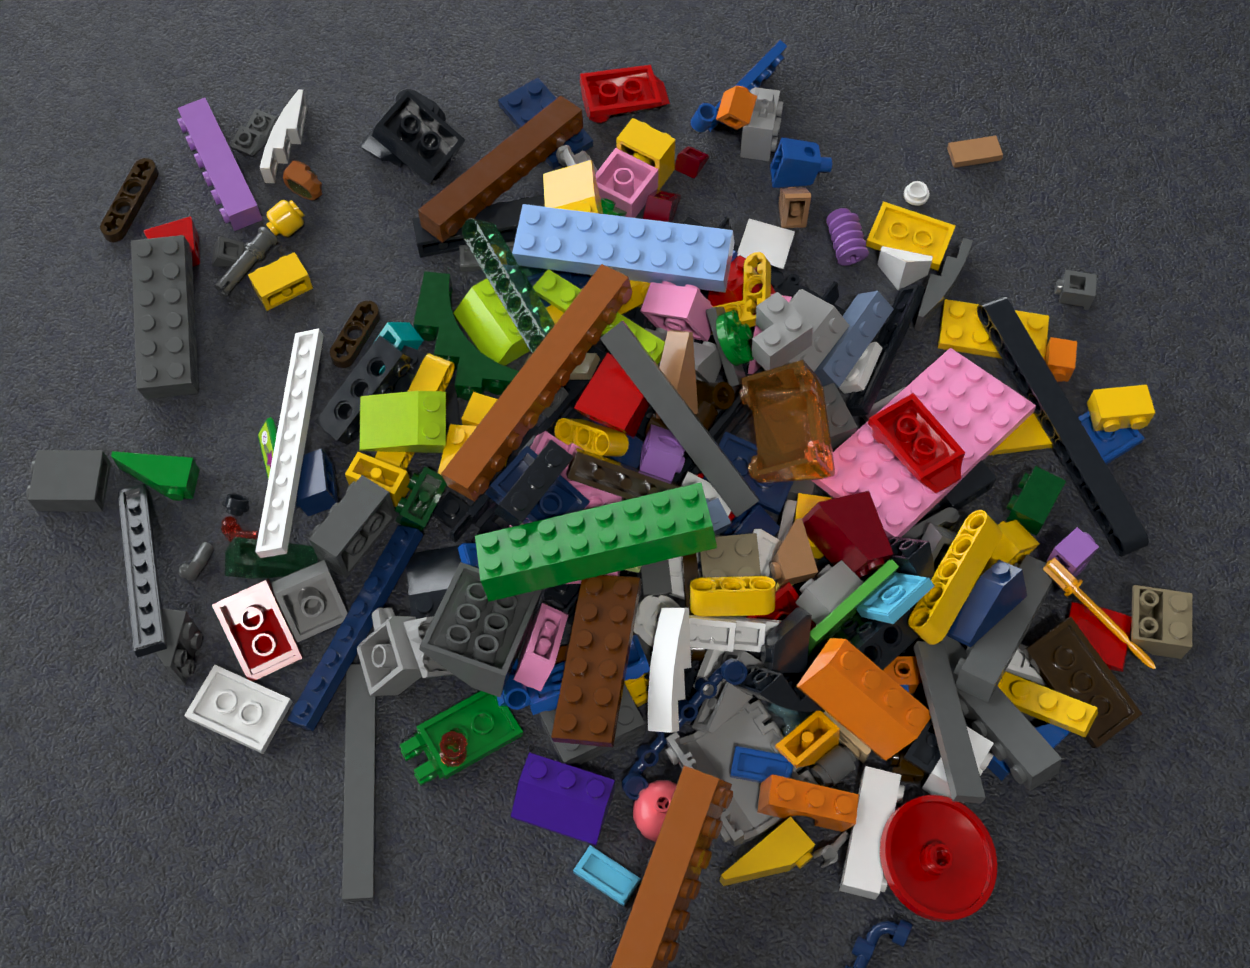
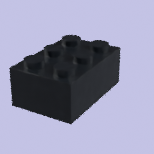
[371,90,465,184]

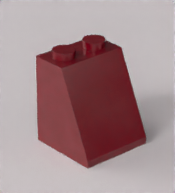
[802,491,893,580]

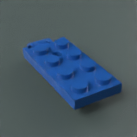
[691,40,787,132]
[503,634,650,715]

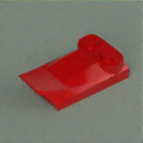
[580,65,670,123]
[868,393,965,494]

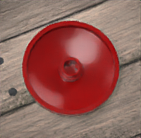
[880,795,997,922]

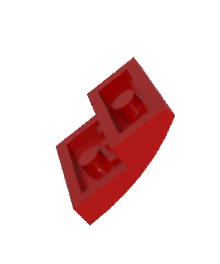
[1069,602,1132,672]

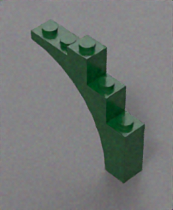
[413,271,519,401]

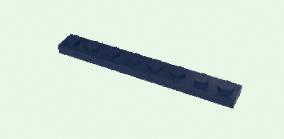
[287,525,423,731]

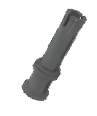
[214,227,278,296]

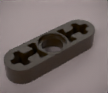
[330,300,380,368]

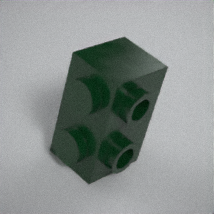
[1006,466,1066,536]
[394,467,447,532]

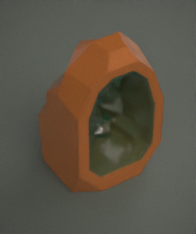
[283,161,322,200]

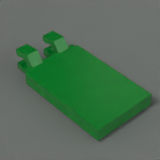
[399,691,523,786]

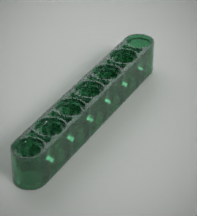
[462,218,555,353]

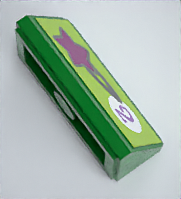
[258,417,278,479]

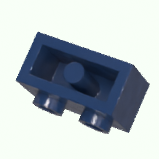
[295,448,338,516]

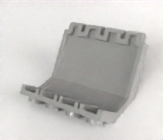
[665,700,818,847]

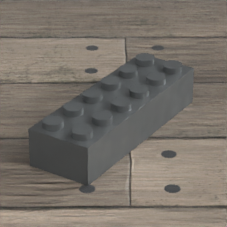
[131,235,199,399]

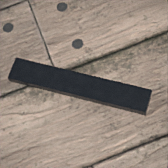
[846,284,926,417]

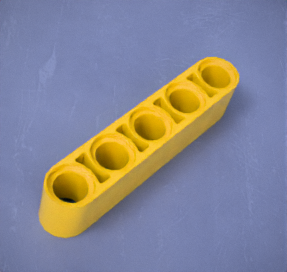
[375,353,455,470]
[908,510,1002,645]

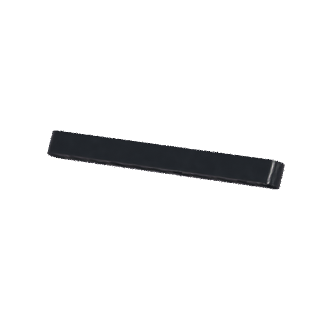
[977,296,1149,557]

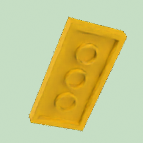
[938,299,1049,360]

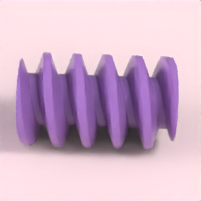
[826,208,869,266]

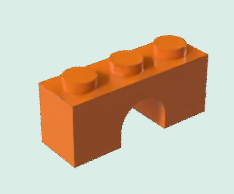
[757,774,859,832]

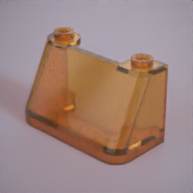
[740,360,835,483]

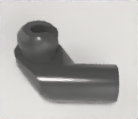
[179,542,214,581]

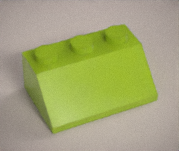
[453,274,538,366]

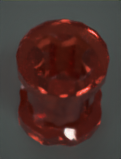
[440,731,467,767]

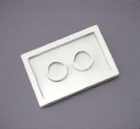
[184,665,293,754]

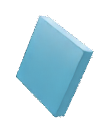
[857,573,934,624]

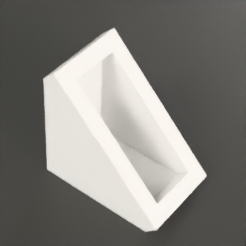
[877,246,933,291]

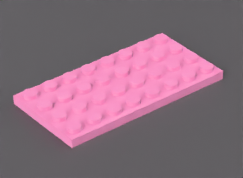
[809,348,1036,539]

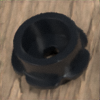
[222,493,250,516]

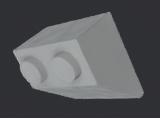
[271,560,348,643]

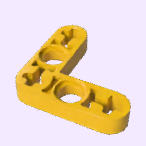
[710,252,771,335]

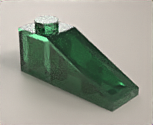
[225,537,317,579]

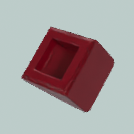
[674,146,709,178]

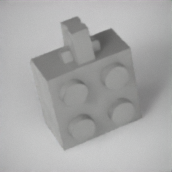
[740,87,783,161]
[357,608,422,696]

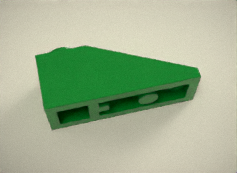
[111,451,200,501]

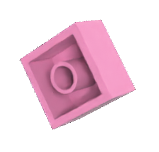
[595,148,658,218]
[641,281,713,341]

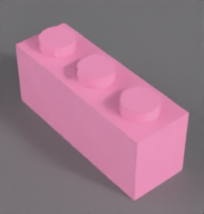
[513,603,568,691]

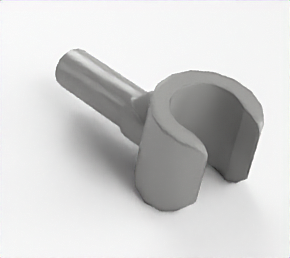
[813,831,850,868]

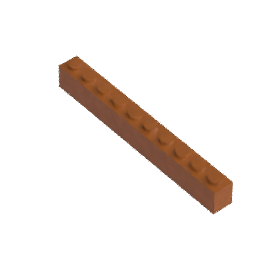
[441,264,632,502]

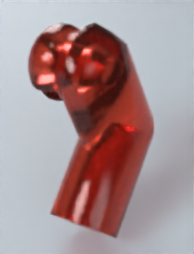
[221,516,259,545]

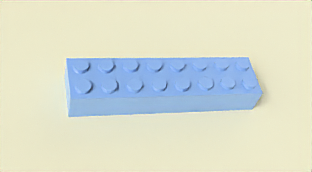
[512,204,735,293]

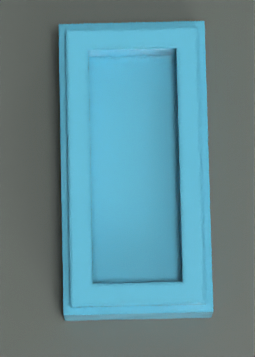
[573,845,641,907]

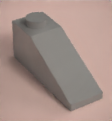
[692,649,768,733]

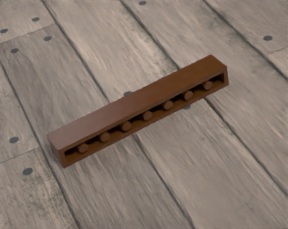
[418,95,583,242]

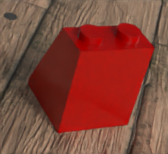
[574,353,650,439]

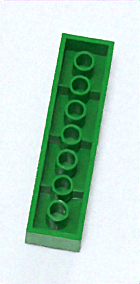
[475,482,717,602]

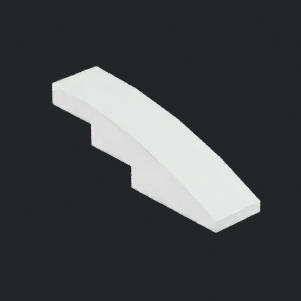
[260,89,308,183]
[648,607,691,733]
[689,615,781,652]

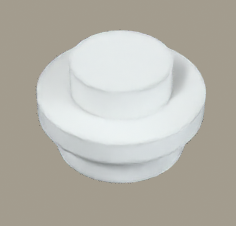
[904,181,929,206]

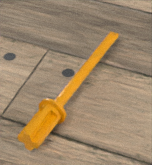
[1042,557,1155,669]

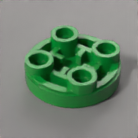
[716,310,754,366]

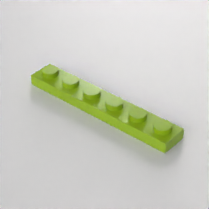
[532,269,665,365]

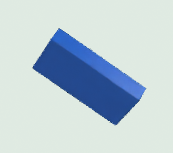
[730,746,794,783]

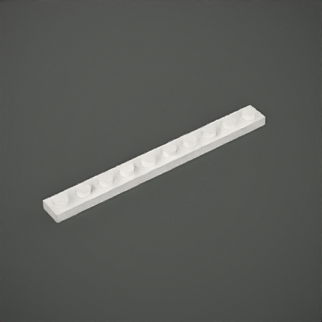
[255,329,324,558]

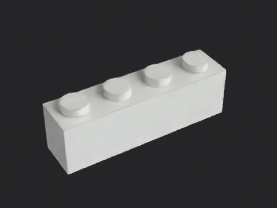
[839,766,905,900]

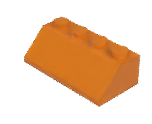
[796,638,931,760]

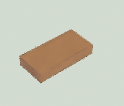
[947,136,1003,168]

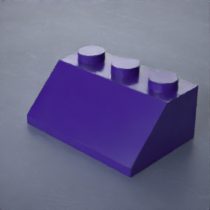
[511,752,615,846]

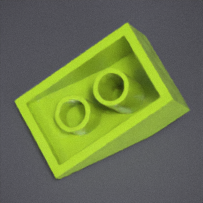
[360,391,446,453]

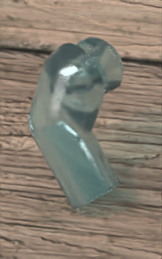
[769,704,802,736]

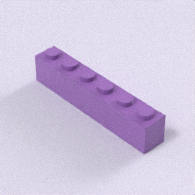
[177,98,262,231]

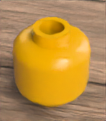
[266,200,305,237]

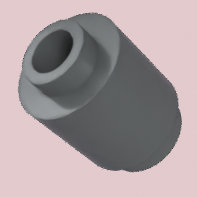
[811,745,856,787]

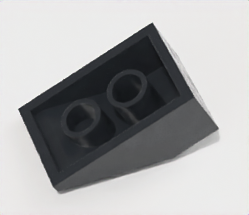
[406,545,461,619]

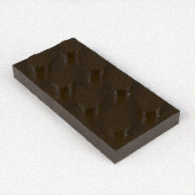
[1022,617,1142,748]

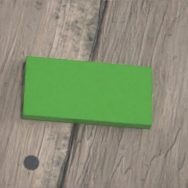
[808,560,899,656]

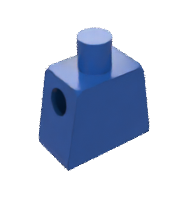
[770,138,832,188]

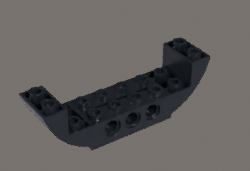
[733,537,934,712]

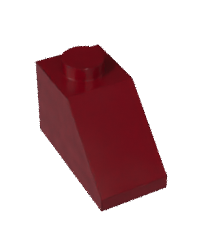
[643,189,681,223]

